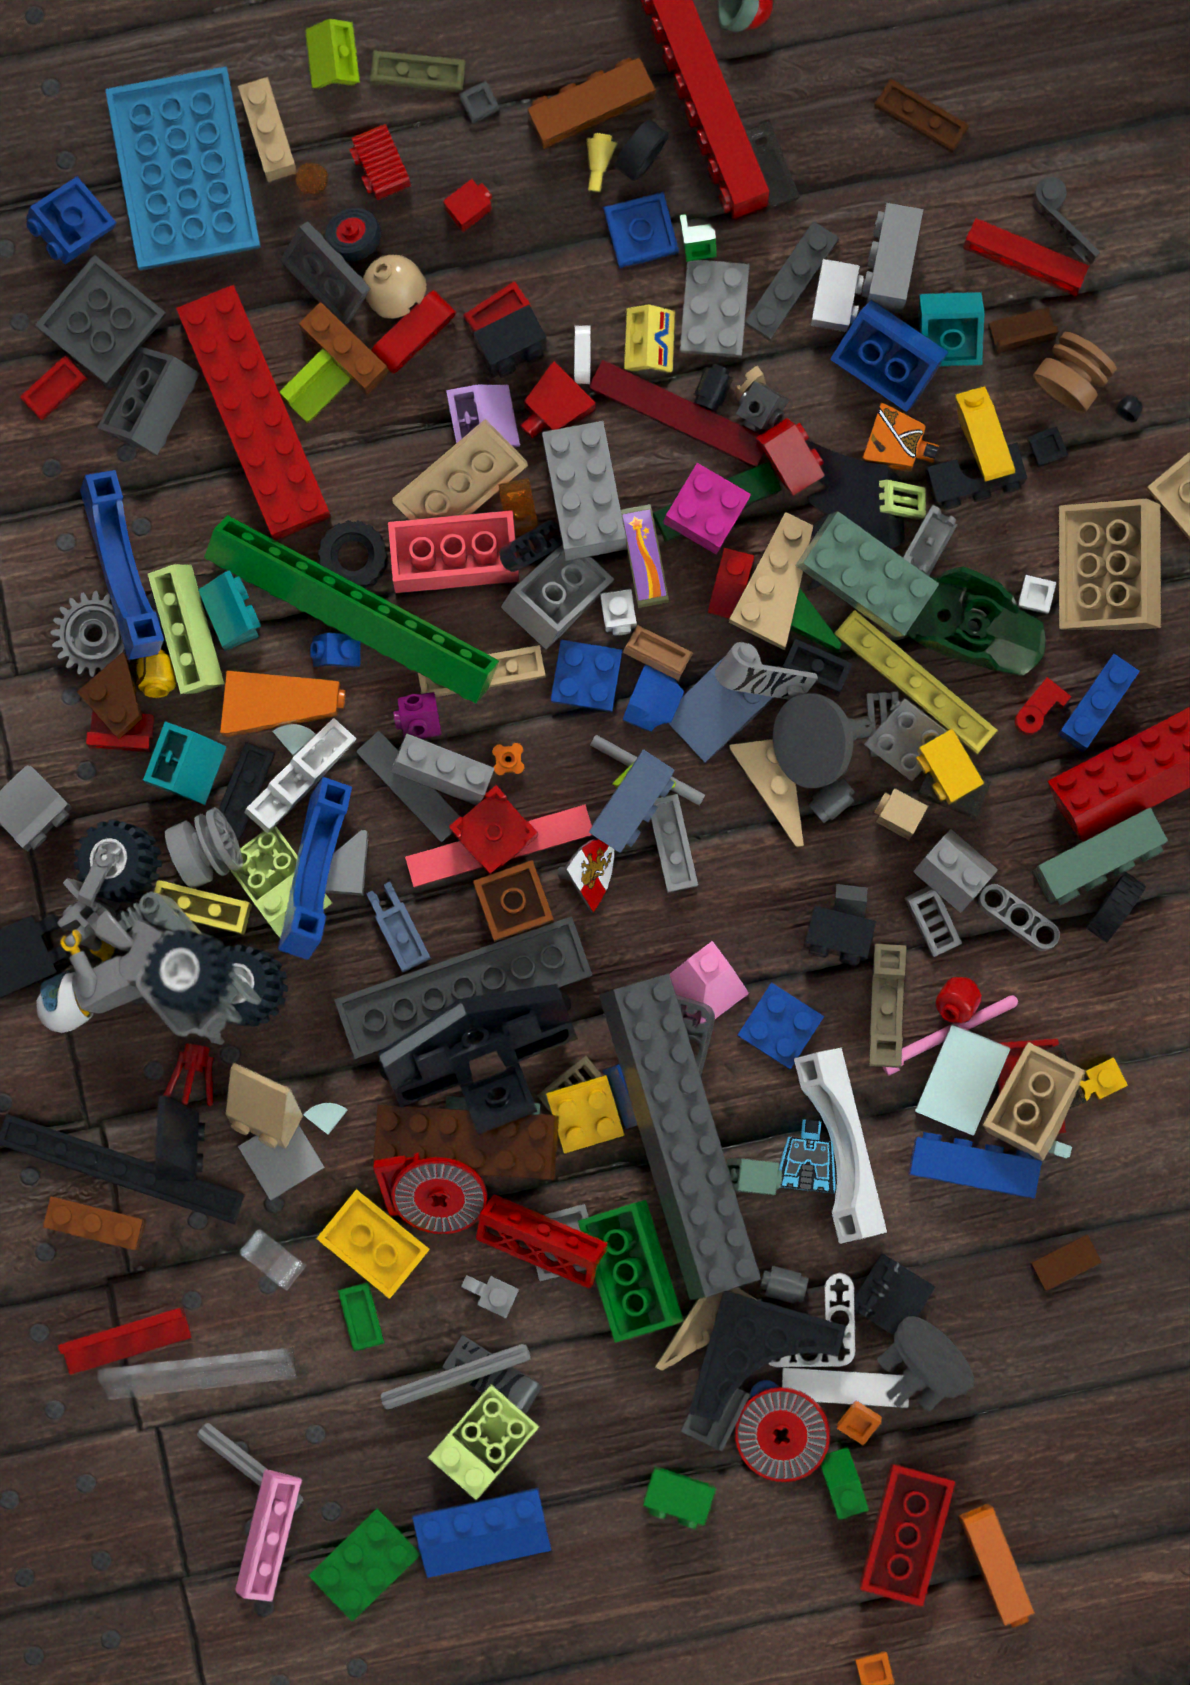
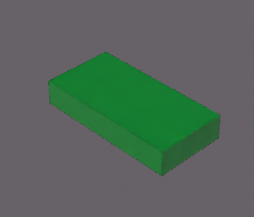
[338,1282,385,1352]

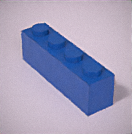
[908,1132,1042,1199]

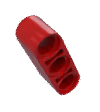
[371,290,457,374]

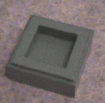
[459,81,500,124]

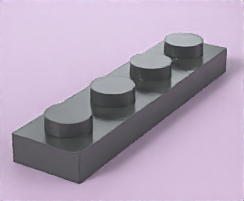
[745,221,839,341]

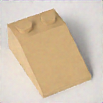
[983,1042,1085,1161]
[226,1063,303,1149]

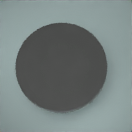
[773,693,875,788]
[877,1316,974,1411]

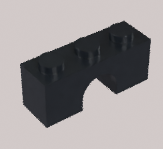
[925,443,1027,510]

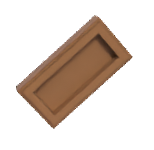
[623,625,693,681]

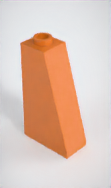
[220,671,346,737]
[958,1504,1034,1628]

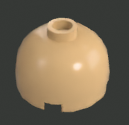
[363,254,426,319]

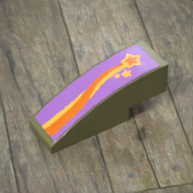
[621,504,669,608]

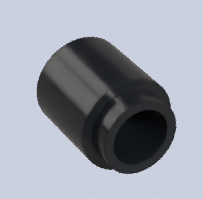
[694,364,733,412]

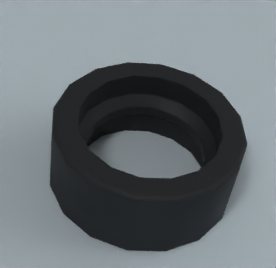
[615,120,668,181]

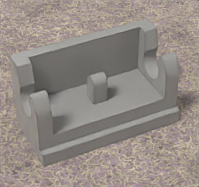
[903,505,958,576]

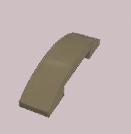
[869,944,906,1068]

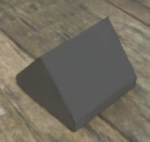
[833,884,868,918]

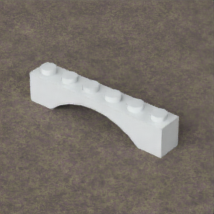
[794,1048,887,1244]

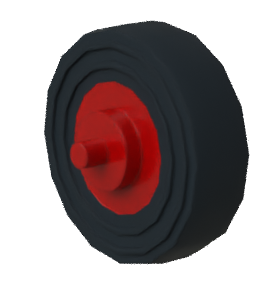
[325,208,381,261]

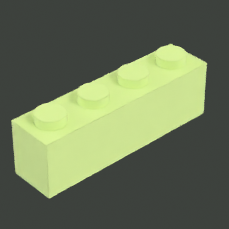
[148,564,224,694]

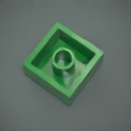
[642,1466,716,1529]

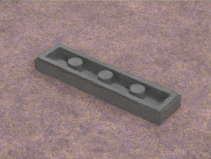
[356,731,460,843]

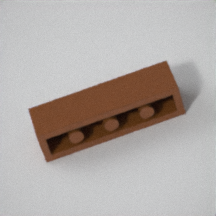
[527,57,655,149]

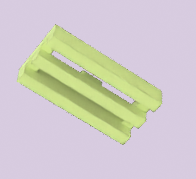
[879,480,926,519]

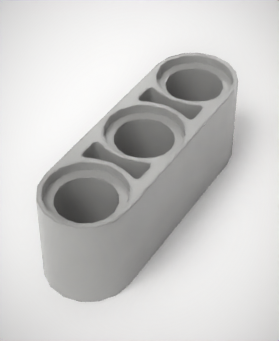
[978,884,1060,951]

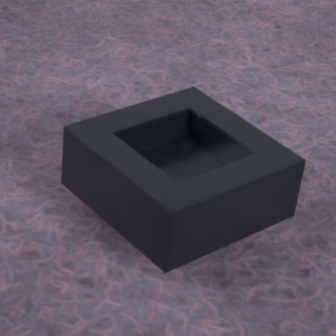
[1027,426,1068,468]

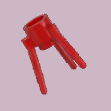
[164,1044,214,1106]

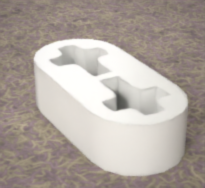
[574,326,590,384]

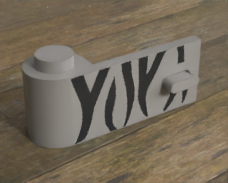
[715,642,818,700]

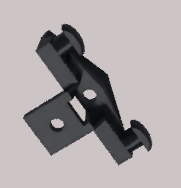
[378,984,578,1135]

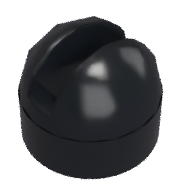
[1115,395,1143,423]

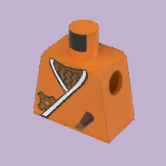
[862,403,939,471]

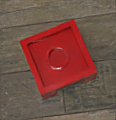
[449,785,538,875]

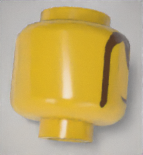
[136,649,177,698]

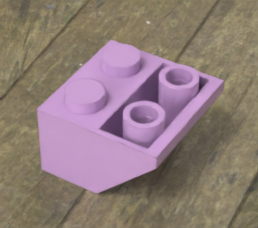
[446,385,520,447]

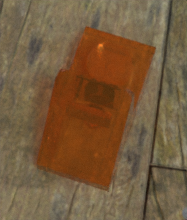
[498,478,538,538]

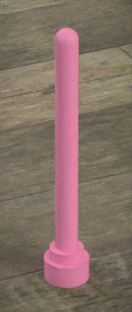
[883,995,1018,1076]

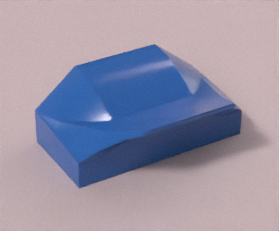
[622,664,684,732]

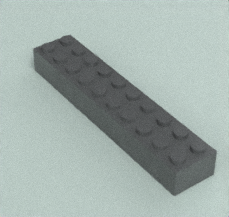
[599,974,761,1300]

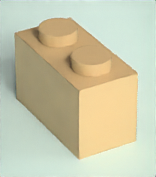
[874,788,928,840]

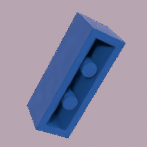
[1057,654,1140,752]

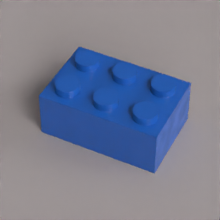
[830,300,948,412]

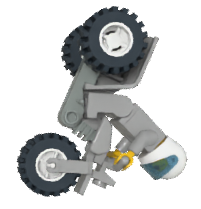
[37,820,288,1045]

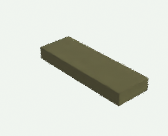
[370,51,466,93]

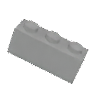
[391,734,494,805]

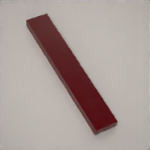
[589,360,764,468]

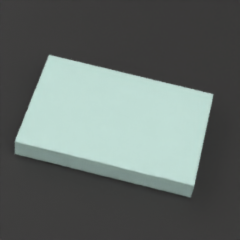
[915,1024,1010,1136]

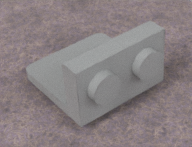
[0,766,72,852]

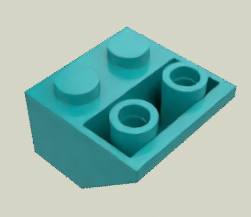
[198,570,261,651]
[143,722,227,805]

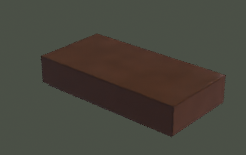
[1031,1234,1102,1291]

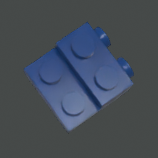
[26,176,116,264]

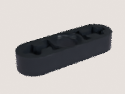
[499,520,562,572]

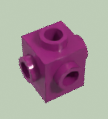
[393,692,442,739]

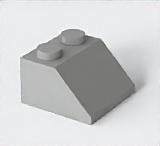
[913,829,998,913]

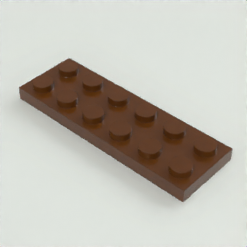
[373,1105,559,1180]

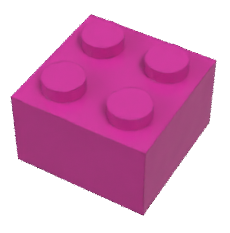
[663,463,751,555]

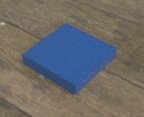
[604,192,679,268]

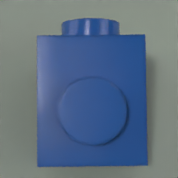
[310,633,360,668]

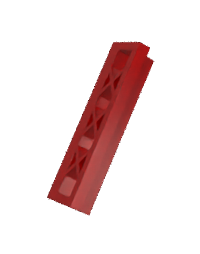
[963,218,1089,296]
[476,1194,608,1289]
[58,1307,192,1375]

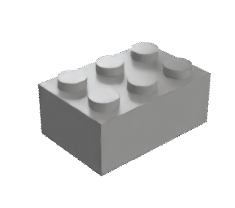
[861,203,923,314]

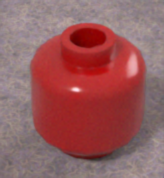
[935,977,982,1024]

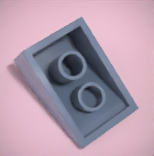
[668,658,774,763]

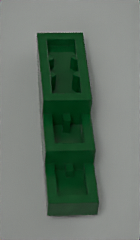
[653,462,782,542]

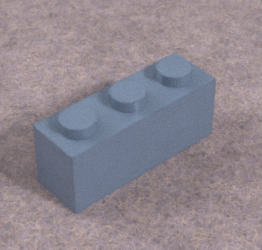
[589,749,675,853]

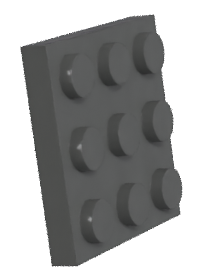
[35,255,167,386]

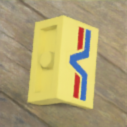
[624,305,675,373]

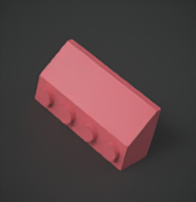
[388,511,519,593]

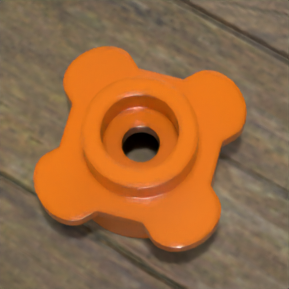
[492,743,525,775]

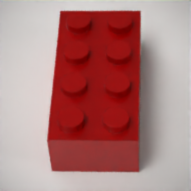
[859,1463,955,1607]

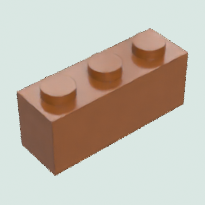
[299,302,389,395]
[43,1196,147,1251]

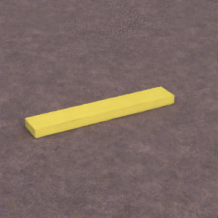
[834,610,998,755]

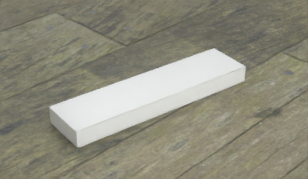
[782,1368,909,1408]

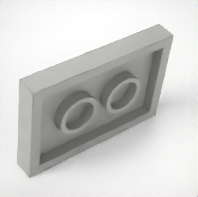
[680,260,749,358]

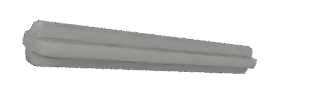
[381,1344,530,1409]

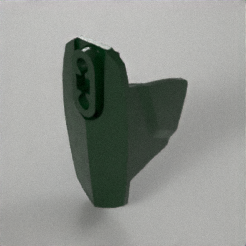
[906,567,1046,676]

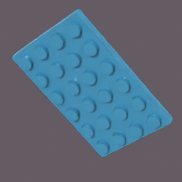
[105,66,261,271]

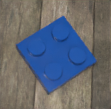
[551,640,622,712]
[737,982,824,1070]

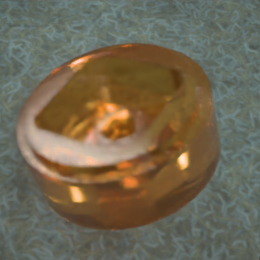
[296,163,328,194]

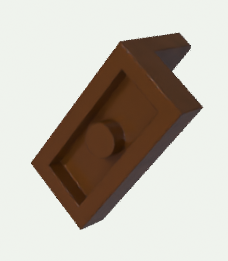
[988,307,1059,354]

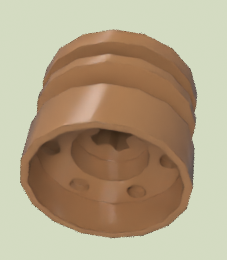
[1033,332,1117,413]

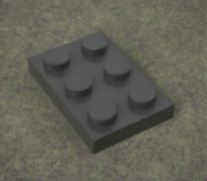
[280,221,371,325]

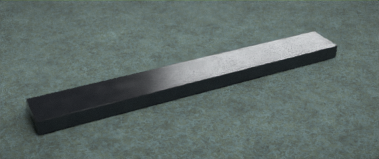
[0,1114,245,1225]

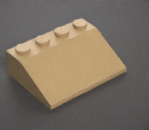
[1059,499,1161,630]

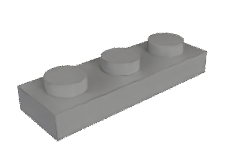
[651,794,698,893]

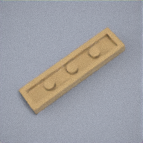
[418,645,546,697]

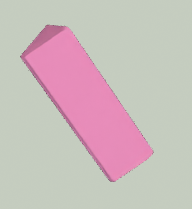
[236,1470,302,1602]

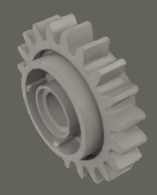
[51,591,130,678]

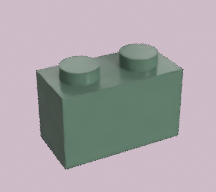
[727,1159,782,1195]

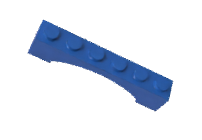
[80,470,164,660]
[278,777,352,960]

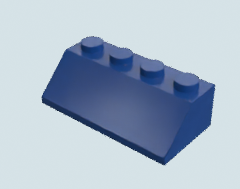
[413,1488,552,1578]

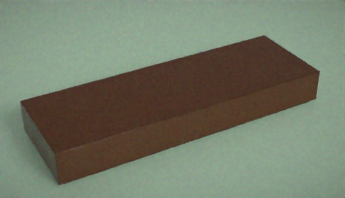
[874,78,970,153]

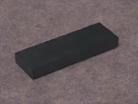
[219,742,275,841]

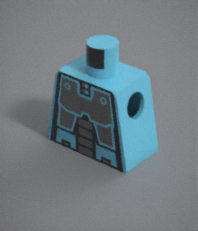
[778,1120,836,1194]

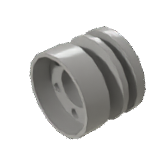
[165,807,243,889]

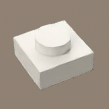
[1018,575,1056,614]

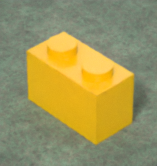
[916,729,984,805]

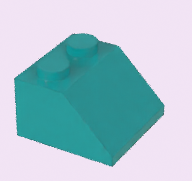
[918,292,985,366]

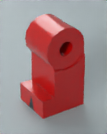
[1015,677,1072,735]

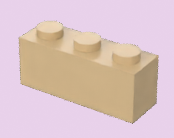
[238,77,297,182]

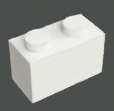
[811,259,864,332]

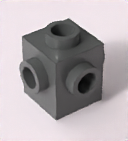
[736,381,790,433]

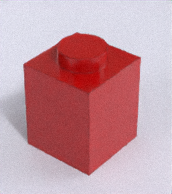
[443,179,493,232]

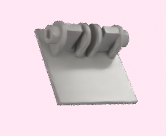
[864,699,947,781]

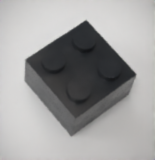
[474,304,547,378]
[803,906,876,966]

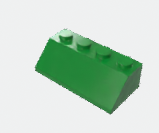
[578,1200,684,1343]

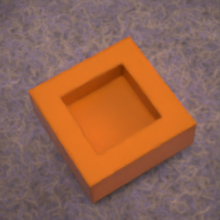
[837,1400,882,1445]
[855,1651,895,1685]

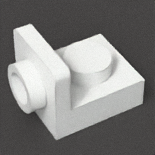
[600,589,637,636]

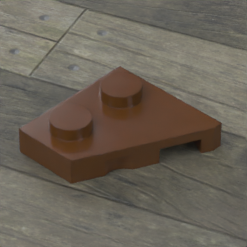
[77,652,143,739]

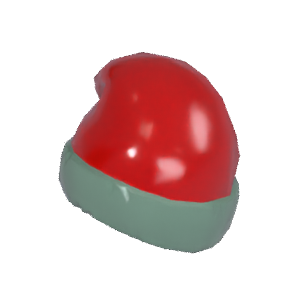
[718,0,773,32]

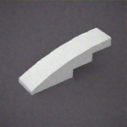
[244,718,357,833]

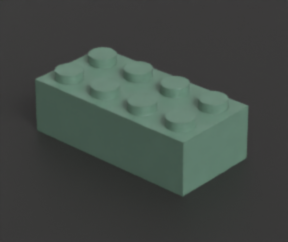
[795,511,939,637]
[1032,808,1168,906]

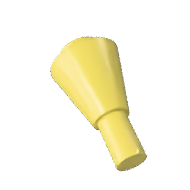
[587,133,617,192]

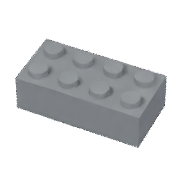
[542,421,627,561]

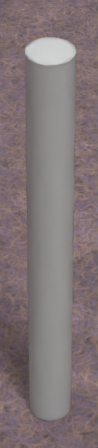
[590,735,705,806]

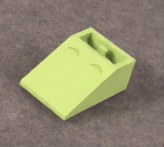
[230,826,332,938]
[428,1385,539,1500]

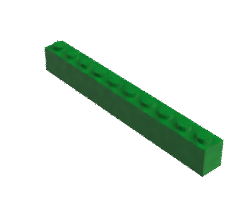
[204,515,499,703]

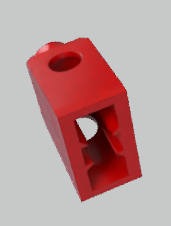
[520,361,596,439]

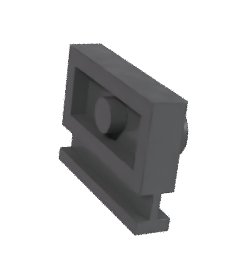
[681,1388,750,1452]

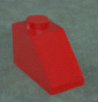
[708,548,754,619]

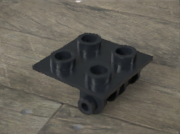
[854,1253,935,1335]

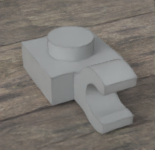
[461,1275,519,1318]

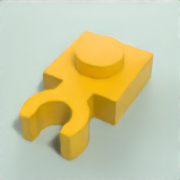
[1075,1057,1128,1105]

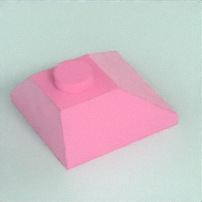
[670,941,749,1025]

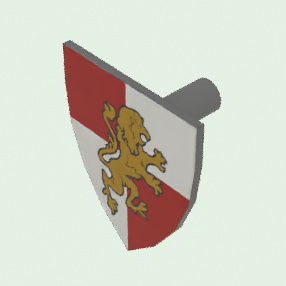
[557,838,614,913]

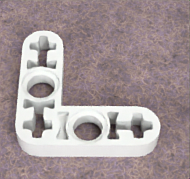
[768,1273,855,1367]

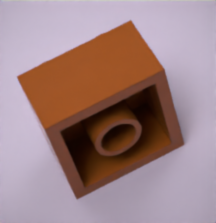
[473,860,554,943]

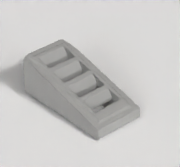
[904,886,962,957]

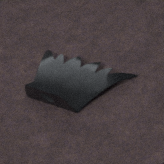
[805,440,905,591]

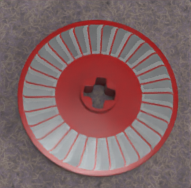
[392,1157,487,1234]
[735,1387,830,1482]

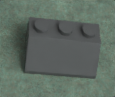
[97,347,200,456]

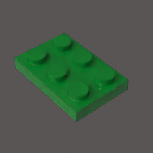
[308,1508,421,1622]

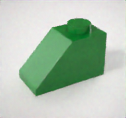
[820,1447,869,1520]

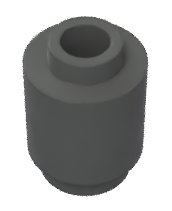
[808,779,855,823]
[760,1266,808,1304]

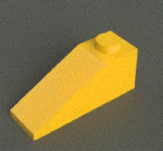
[955,386,1015,482]

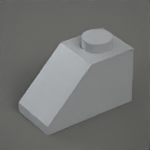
[325,830,369,896]

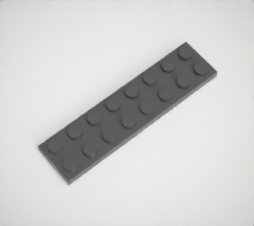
[334,916,593,1060]

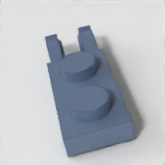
[366,882,431,973]

